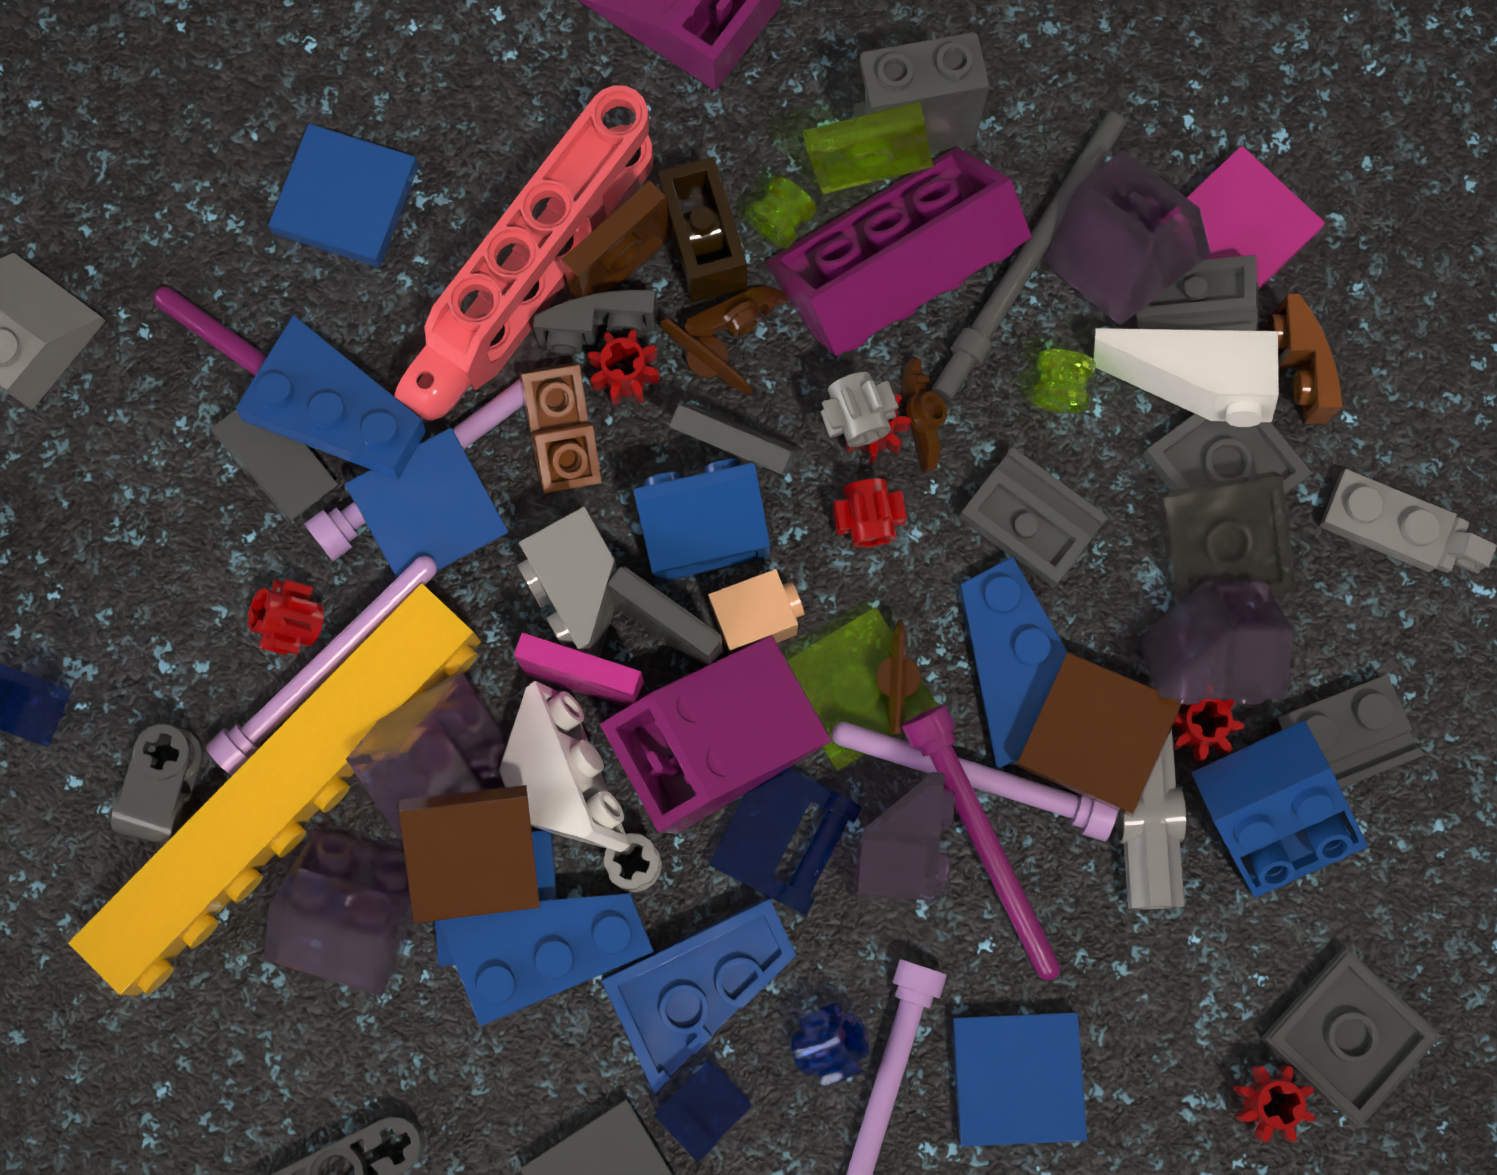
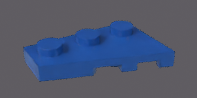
[235,315,426,480]
[959,557,1068,770]
[438,894,655,1027]
[601,897,796,1094]

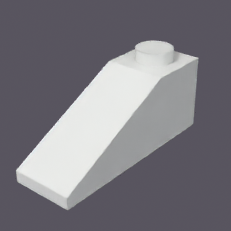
[1093,328,1279,427]

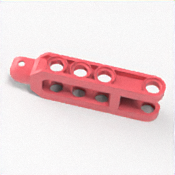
[395,85,654,421]

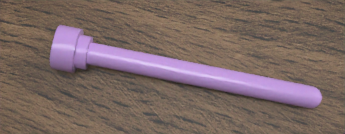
[304,379,524,561]
[205,556,437,776]
[831,722,1118,842]
[846,959,947,1175]

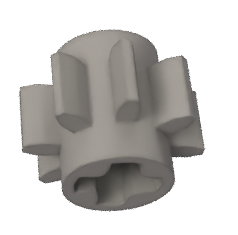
[820,372,899,447]

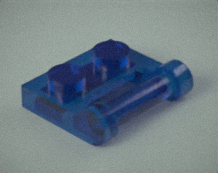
[709,768,862,917]

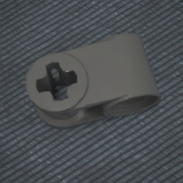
[111,724,204,845]

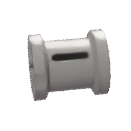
[603,833,662,893]

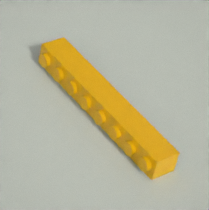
[68,583,481,996]

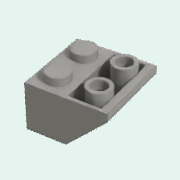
[517,507,618,658]

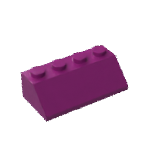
[765,146,1032,356]

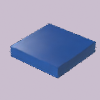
[268,124,419,268]
[345,428,508,578]
[951,1012,1087,1147]

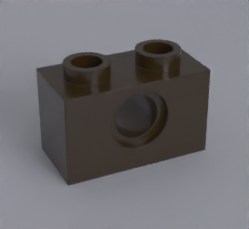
[658,156,747,303]

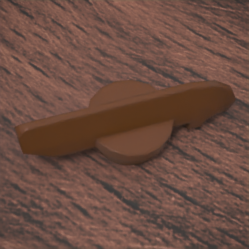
[685,286,788,338]
[660,316,753,395]
[902,357,947,472]
[876,619,921,734]

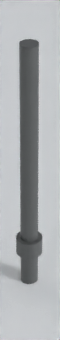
[931,111,1126,401]

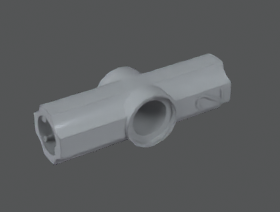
[1115,729,1186,910]

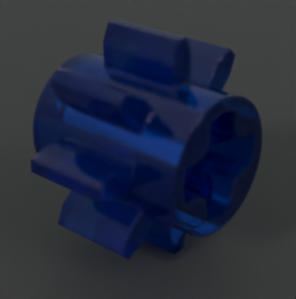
[791,1003,869,1087]

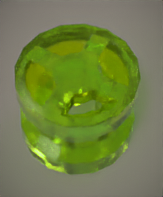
[744,175,818,249]
[1030,349,1096,414]

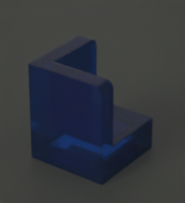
[0,664,72,747]
[654,1059,751,1162]

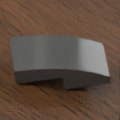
[533,290,658,355]
[210,410,338,521]

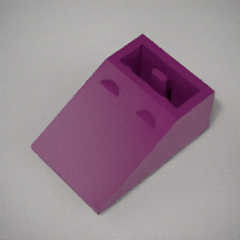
[579,0,781,91]
[600,636,833,834]

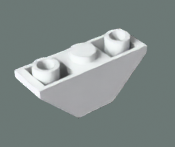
[499,681,630,852]

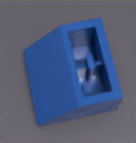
[633,459,770,584]
[1191,720,1368,898]

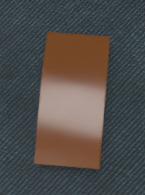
[1266,294,1343,424]
[519,362,602,494]

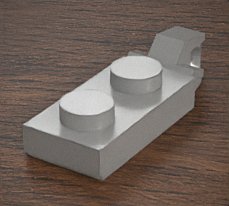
[1320,469,1497,574]

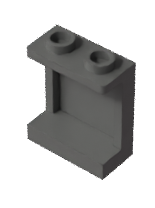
[853,32,990,165]

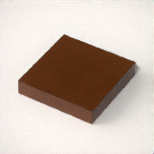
[562,180,671,299]
[1018,653,1182,817]
[399,785,540,923]

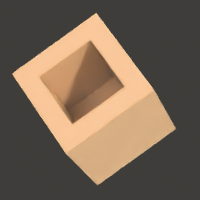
[708,569,804,655]

